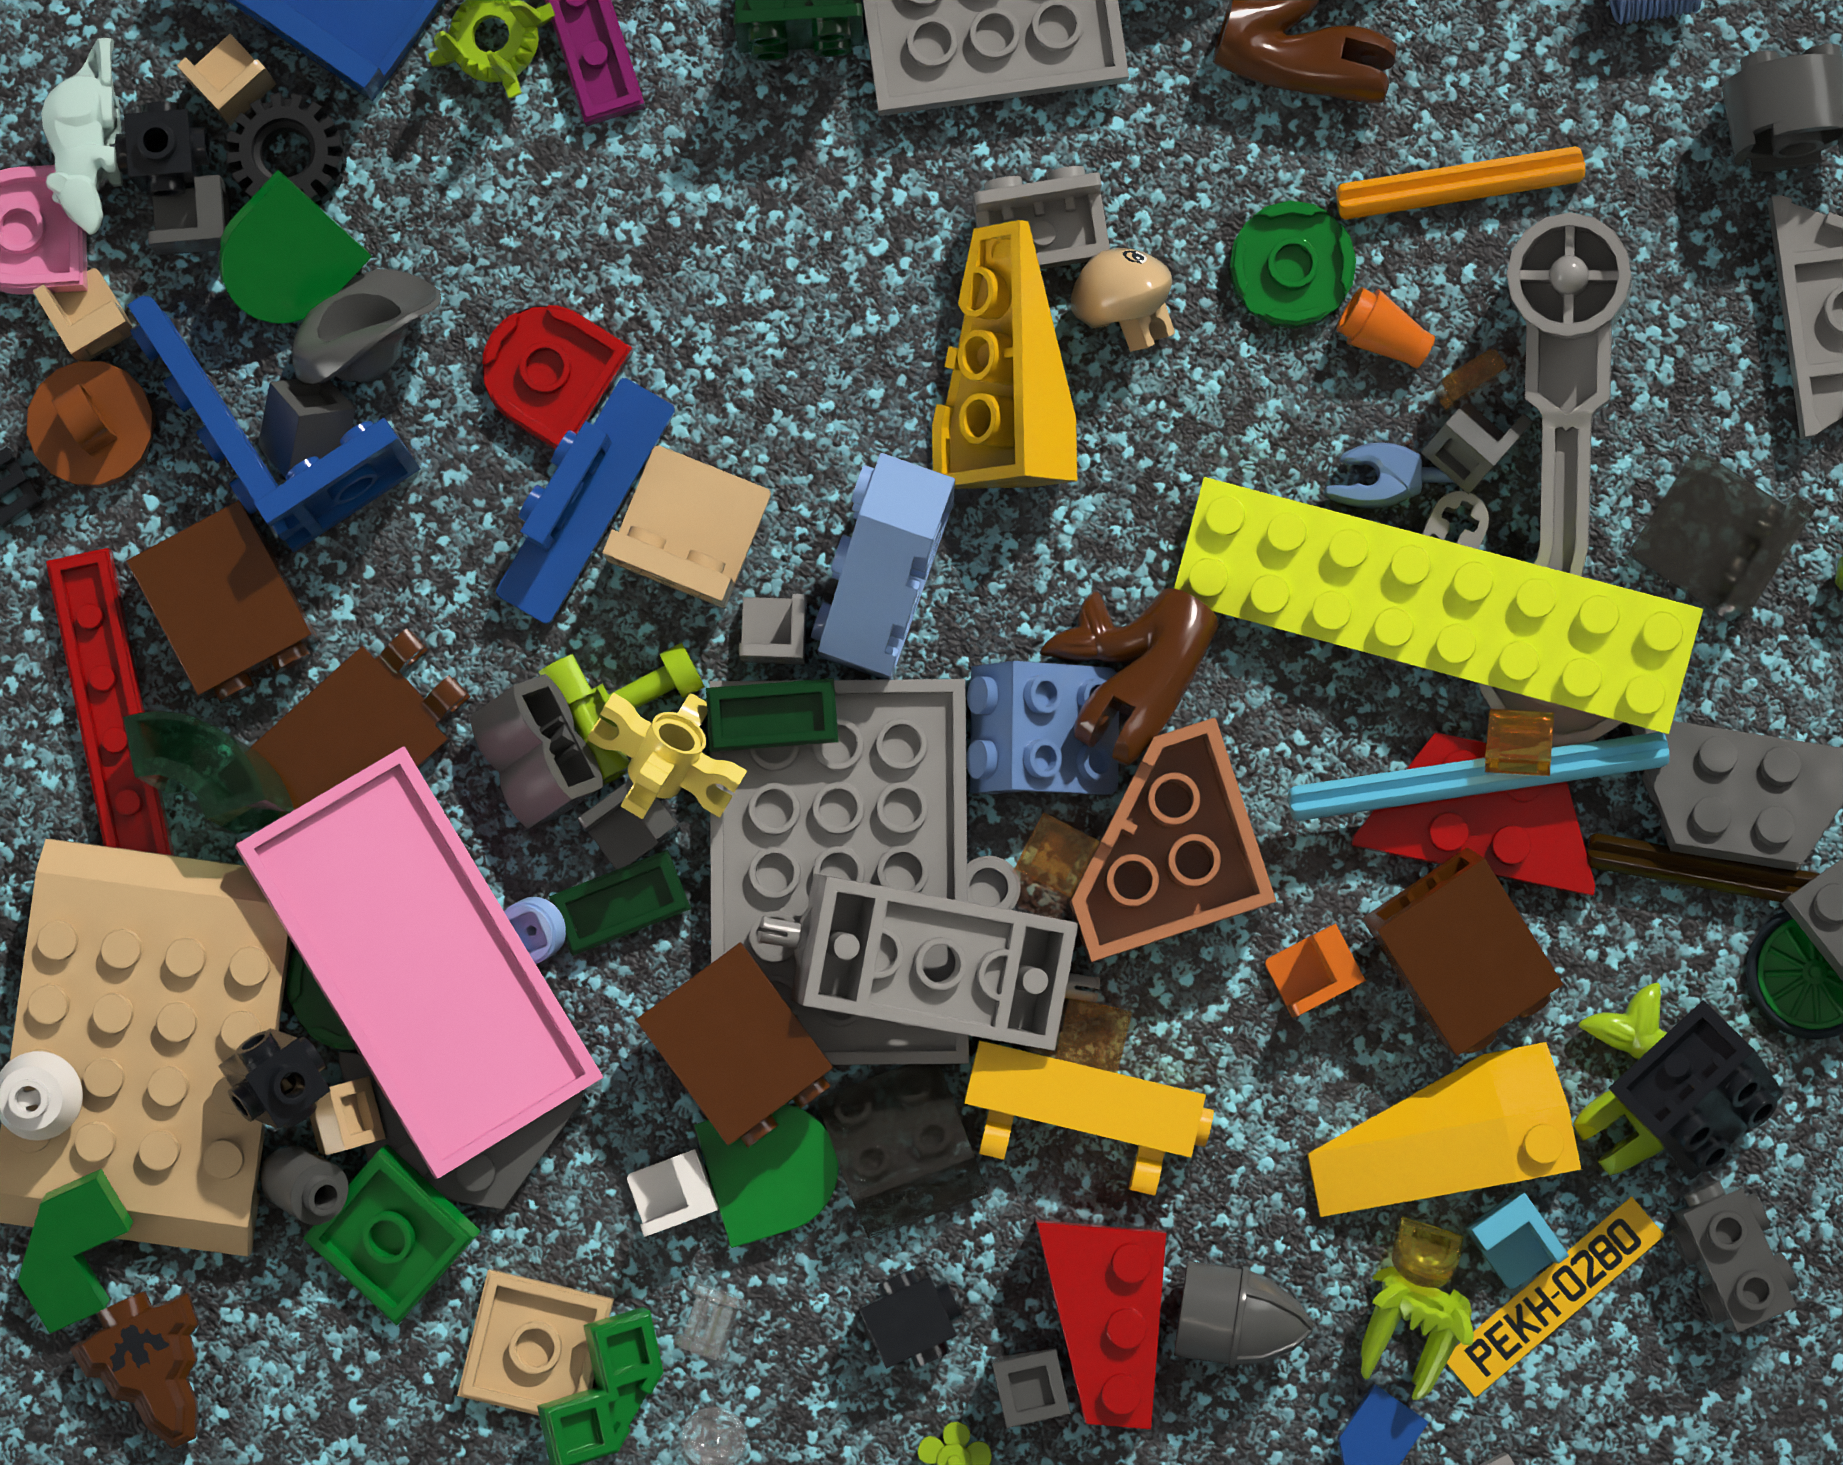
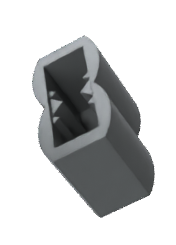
[471,674,603,829]

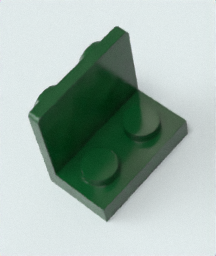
[733,0,864,61]

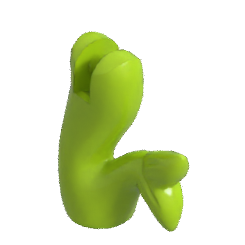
[1573,982,1667,1176]

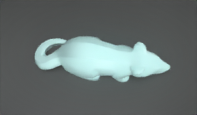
[41,38,123,235]

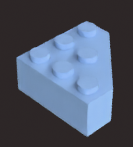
[811,452,955,680]

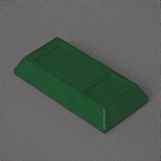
[706,678,839,752]
[549,850,691,956]

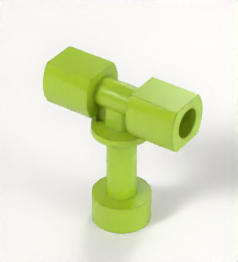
[538,642,705,786]

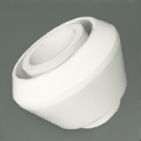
[0,1051,83,1140]

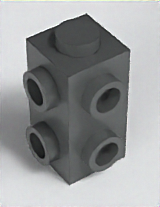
[1671,1180,1798,1333]

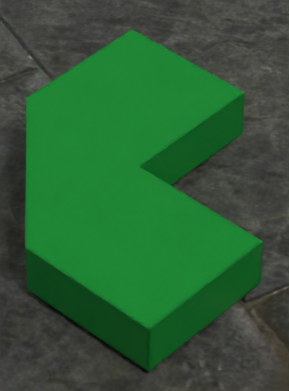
[18,1169,133,1334]
[537,1307,664,1465]

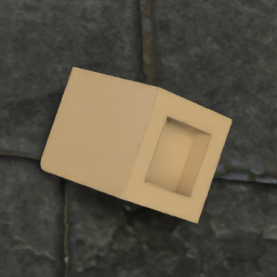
[176,34,276,126]
[33,268,134,361]
[310,1076,386,1155]

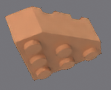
[1069,717,1277,964]

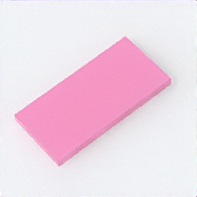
[235,746,604,1179]

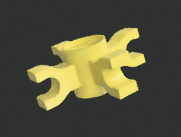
[586,692,747,819]

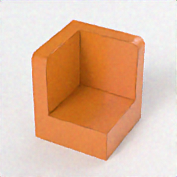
[1265,923,1366,1017]

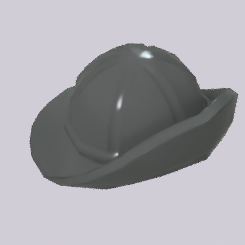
[292,269,441,384]

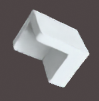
[627,1148,719,1237]

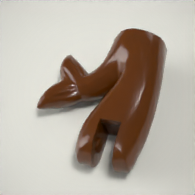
[1213,0,1397,103]
[1040,588,1219,766]

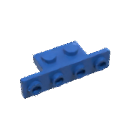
[496,378,675,625]

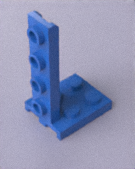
[127,296,421,552]

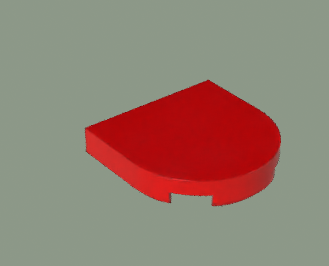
[483,305,634,450]

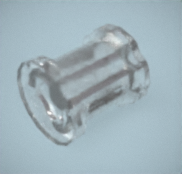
[673,1282,748,1363]

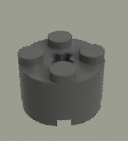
[1722,44,1843,172]

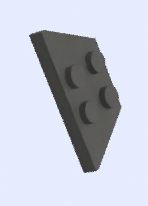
[1624,721,1843,871]
[338,1051,585,1209]

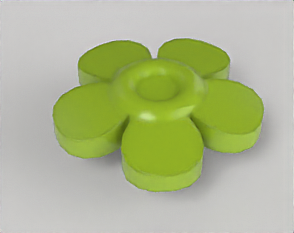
[918,1422,992,1465]

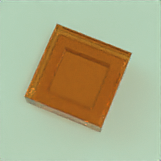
[1434,348,1507,411]
[1485,709,1555,776]
[1014,812,1100,898]
[1054,999,1132,1073]

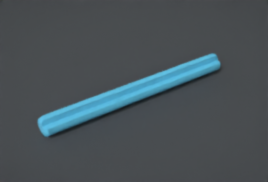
[1288,732,1670,821]

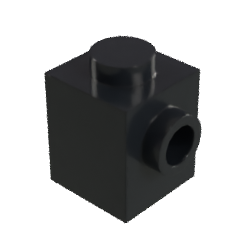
[859,1269,963,1369]

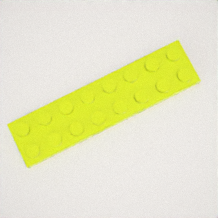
[1174,477,1704,734]

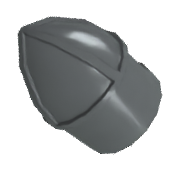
[1174,1261,1313,1369]

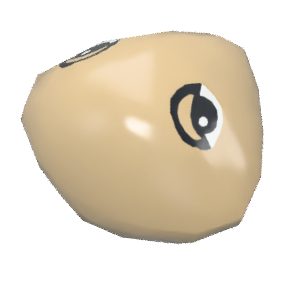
[1071,248,1175,352]

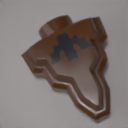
[70,1291,199,1449]

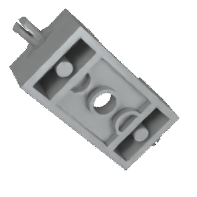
[757,873,1100,1051]

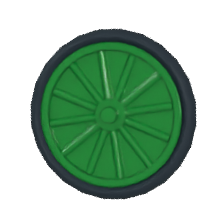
[1746,910,1843,1040]

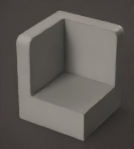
[739,594,807,665]

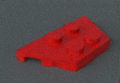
[1350,732,1595,896]

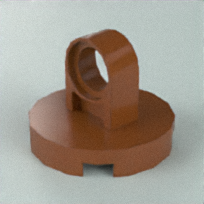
[27,361,156,488]

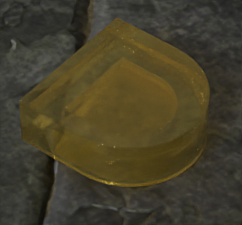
[1392,1217,1464,1288]

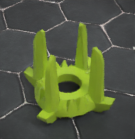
[428,0,555,99]
[1361,1266,1474,1400]

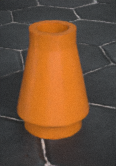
[1336,287,1435,369]

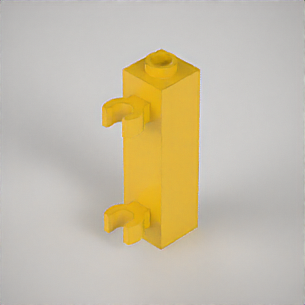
[964,1040,1214,1196]

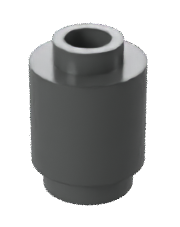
[260,1145,348,1225]

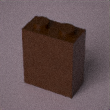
[126,500,320,703]
[1361,847,1564,1056]
[635,942,834,1148]

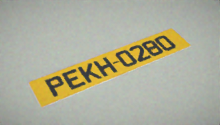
[1447,1197,1664,1397]

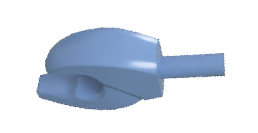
[1323,442,1455,509]

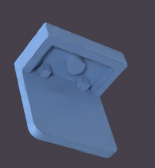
[966,661,1119,795]

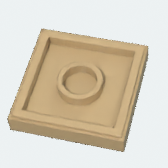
[457,1269,614,1416]

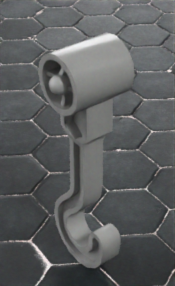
[1479,212,1633,747]

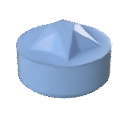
[504,897,566,964]

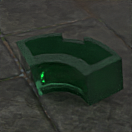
[123,711,294,835]

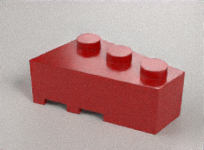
[1035,1220,1166,1429]

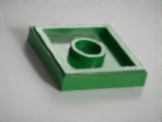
[303,1144,481,1326]

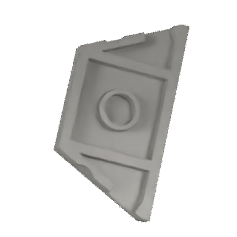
[1767,195,1843,440]

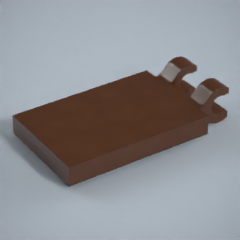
[221,628,471,826]

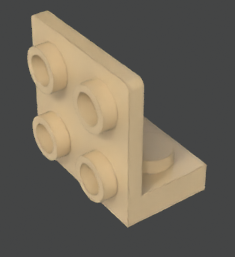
[602,445,771,609]

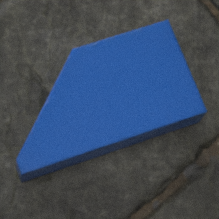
[1337,1383,1429,1465]

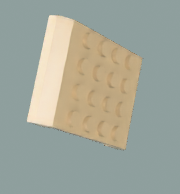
[0,839,291,1257]

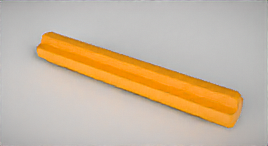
[1336,146,1586,220]

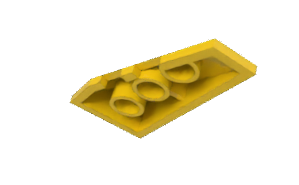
[932,220,1077,489]
[1307,1042,1581,1217]

